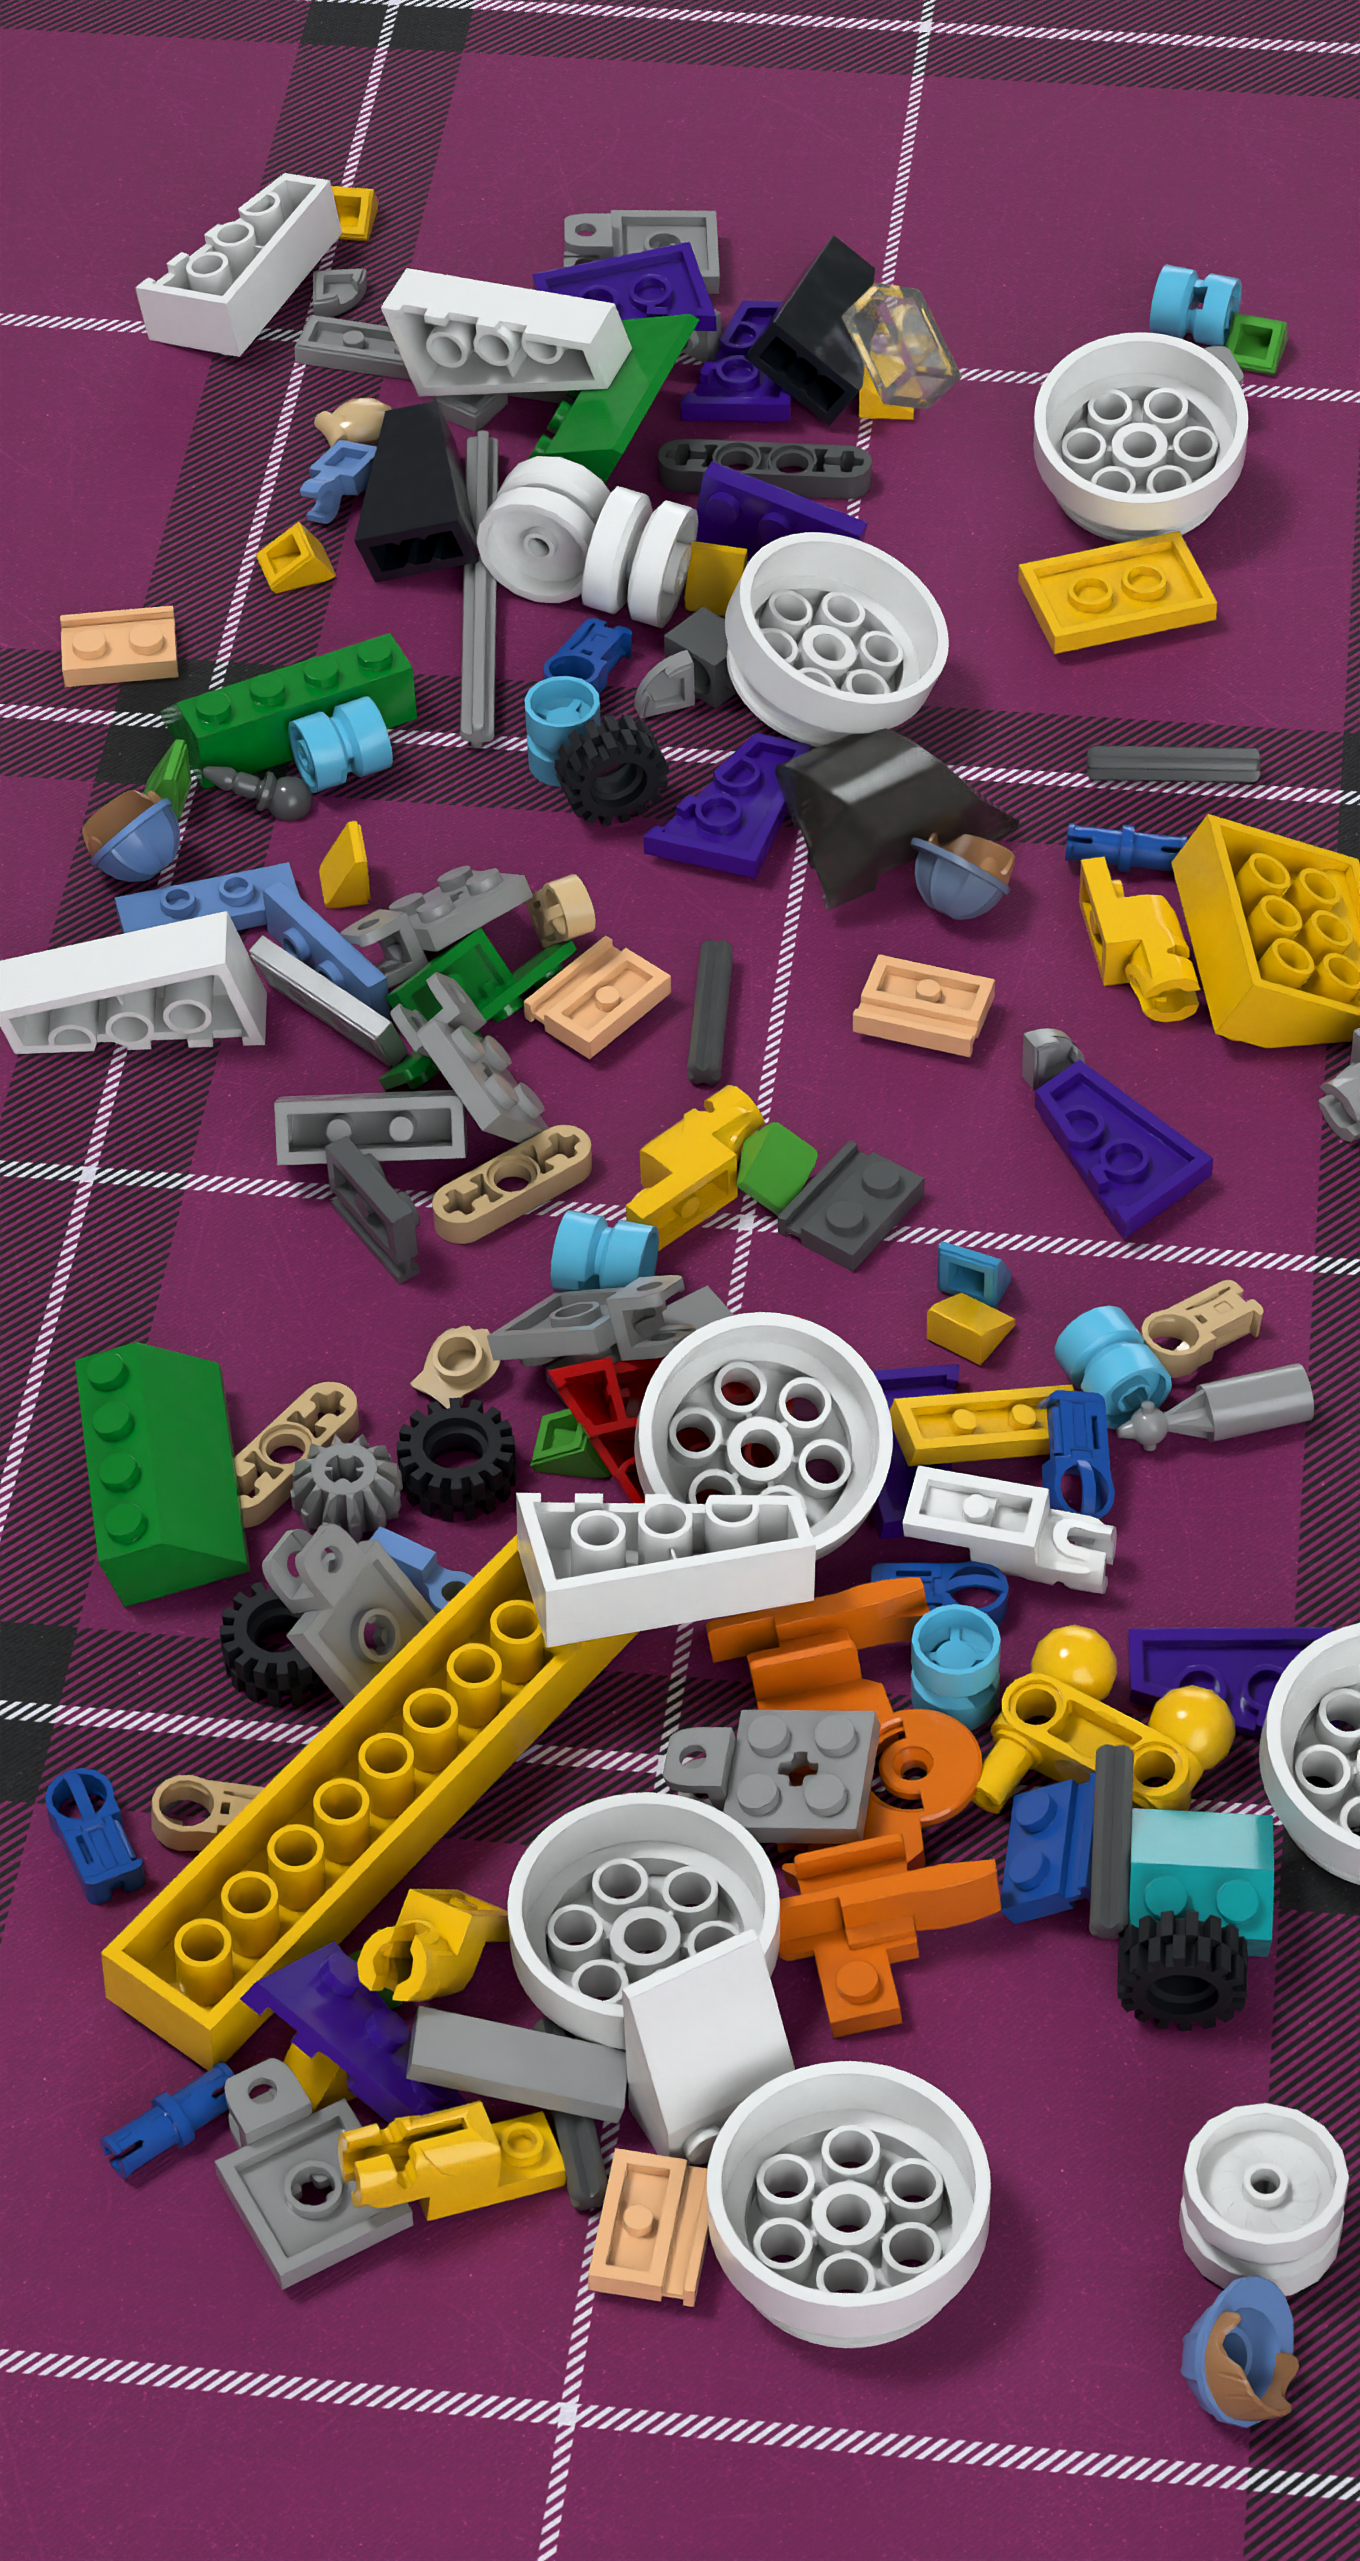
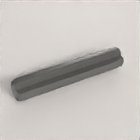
[1087,745,1261,783]
[687,939,733,1085]
[1089,1744,1134,1940]
[533,2018,608,2211]

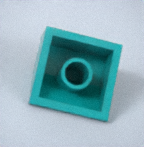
[1128,1808,1274,1957]

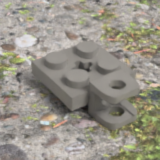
[563,210,720,294]
[340,866,533,988]
[390,972,549,1144]
[487,1275,696,1367]
[262,1524,437,1707]
[663,1710,881,1844]
[214,2058,413,2290]

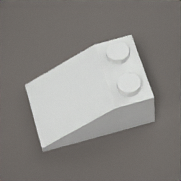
[622,1928,795,2165]

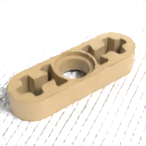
[432,1125,592,1244]
[234,1382,359,1528]

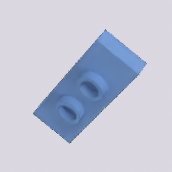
[115,862,300,934]
[262,880,391,1021]

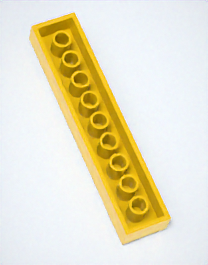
[101,1534,640,2071]

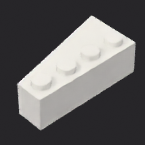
[135,173,342,357]
[381,268,632,397]
[0,911,267,1054]
[516,1493,816,1647]

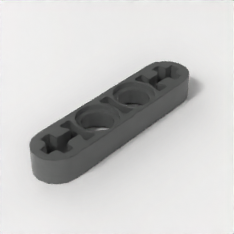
[658,439,872,499]

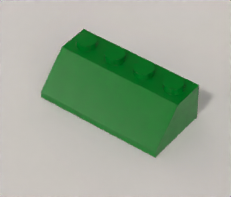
[529,314,700,484]
[161,633,417,790]
[75,1342,251,1608]

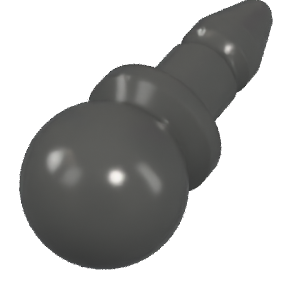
[202,766,313,821]

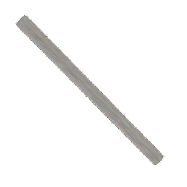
[460,430,499,748]

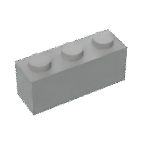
[274,1090,468,1165]

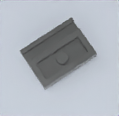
[325,1136,420,1284]
[778,1140,925,1272]

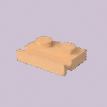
[60,606,179,687]
[524,935,671,1059]
[853,954,995,1057]
[588,2148,709,2307]

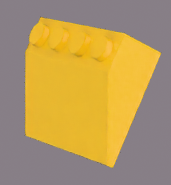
[1171,814,1360,1048]

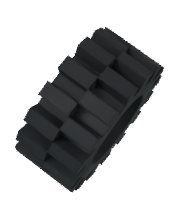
[554,714,670,826]
[397,1397,517,1522]
[220,1581,325,1707]
[1117,1910,1248,2031]

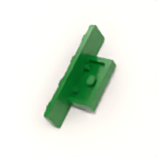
[378,927,577,1090]

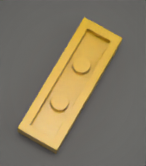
[889,1384,1074,1466]

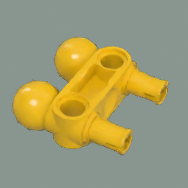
[972,1624,1236,1814]

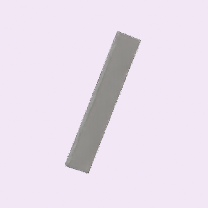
[294,315,575,406]

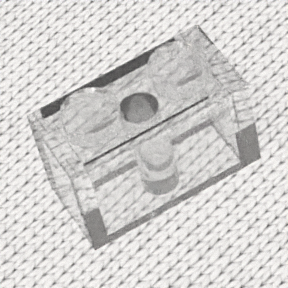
[842,283,962,410]

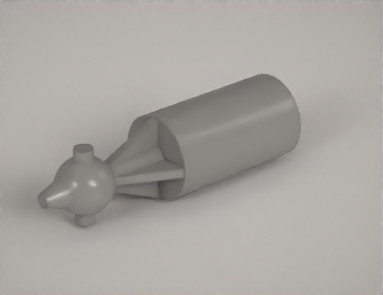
[1116,1363,1314,1451]

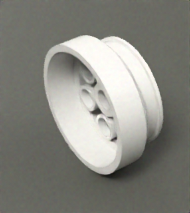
[1033,332,1248,543]
[725,532,949,749]
[634,1312,893,1561]
[1259,1623,1360,1885]
[508,1792,780,2050]
[707,2061,991,2348]

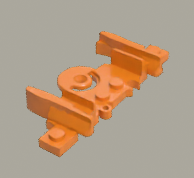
[706,1577,1001,2038]

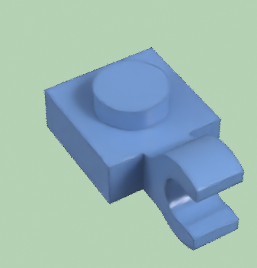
[300,440,377,524]
[369,1526,474,1614]

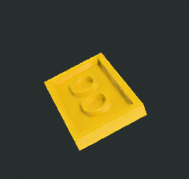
[1018,531,1217,654]

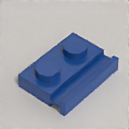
[1001,1772,1095,1924]

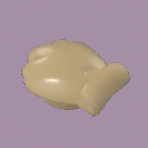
[314,397,392,447]
[410,1326,500,1409]

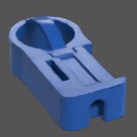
[543,618,632,695]
[1038,1390,1115,1519]
[871,1561,1009,1627]
[45,1768,146,1904]

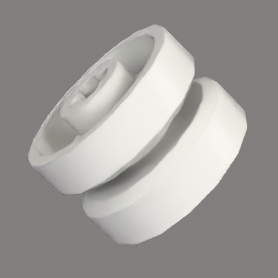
[476,456,611,603]
[581,486,698,628]
[1179,2103,1349,2296]

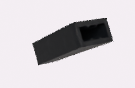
[744,234,875,426]
[354,400,480,583]

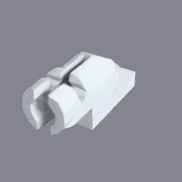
[903,1466,1117,1594]

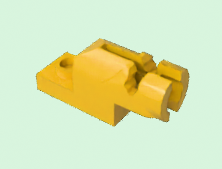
[1079,857,1200,1023]
[626,1085,765,1251]
[357,1889,510,2002]
[338,2101,566,2221]

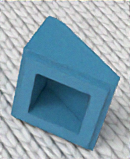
[937,1241,1011,1308]

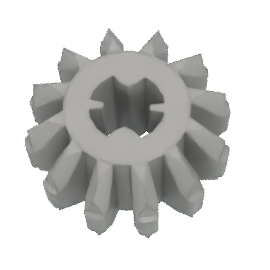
[290,1434,403,1544]

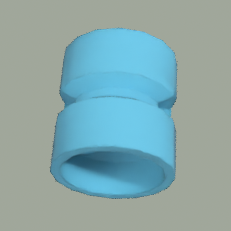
[1149,264,1242,347]
[524,676,601,787]
[288,696,393,793]
[550,1210,659,1292]
[1054,1305,1172,1429]
[911,1604,1001,1730]

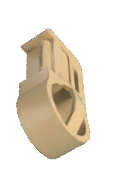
[525,874,596,948]
[1140,1280,1264,1378]
[151,1775,265,1851]

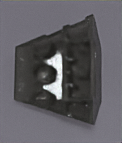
[775,728,1019,911]

